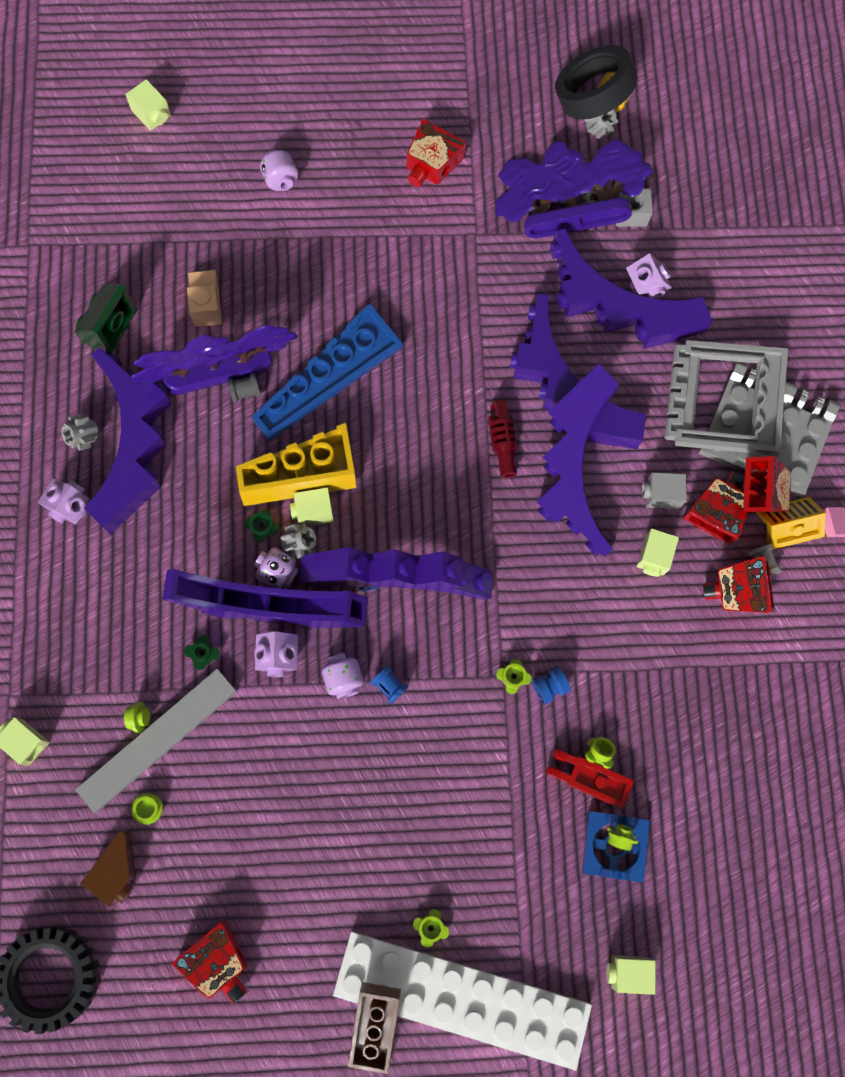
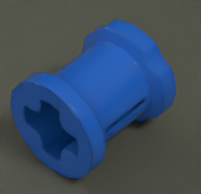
[370,665,409,705]

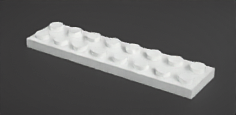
[333,931,592,1070]

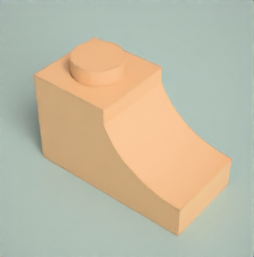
[187,270,222,327]

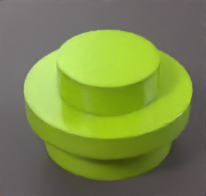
[124,702,150,732]
[132,793,163,824]

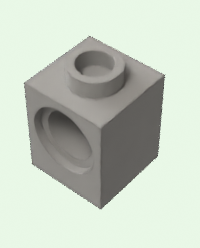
[615,189,653,227]
[641,473,686,509]

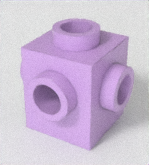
[626,253,672,299]
[37,479,91,524]
[254,631,298,677]

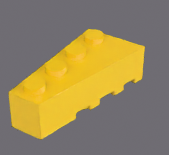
[236,423,356,506]

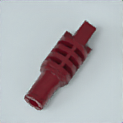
[488,400,518,478]

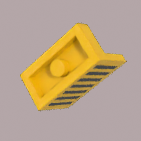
[757,497,826,549]

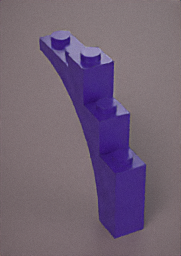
[550,229,712,349]
[510,294,646,449]
[84,347,171,535]
[537,364,619,557]
[299,547,493,600]
[162,569,369,628]

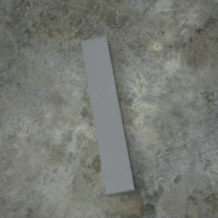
[76,669,237,813]

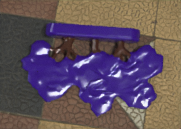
[496,139,653,238]
[131,324,298,395]

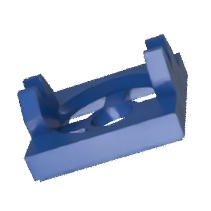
[581,811,650,883]

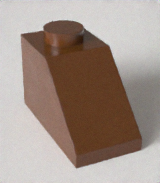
[80,830,136,907]

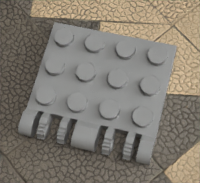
[698,362,840,497]

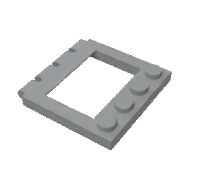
[664,340,788,456]

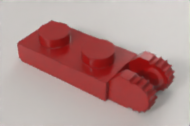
[545,749,634,809]

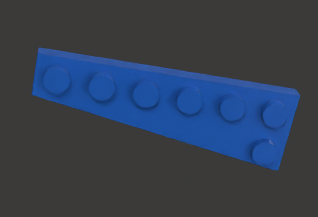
[252,304,403,442]

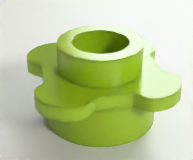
[496,659,531,694]
[585,737,616,769]
[607,824,639,850]
[413,909,449,948]

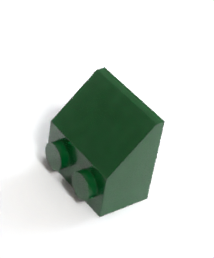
[75,284,137,355]

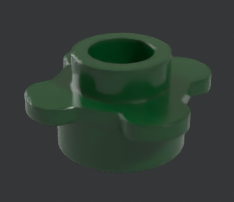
[245,509,279,543]
[184,635,220,670]

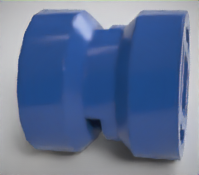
[531,666,571,705]

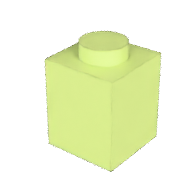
[126,79,171,131]
[290,488,334,527]
[636,528,679,577]
[0,717,50,766]
[606,955,655,994]

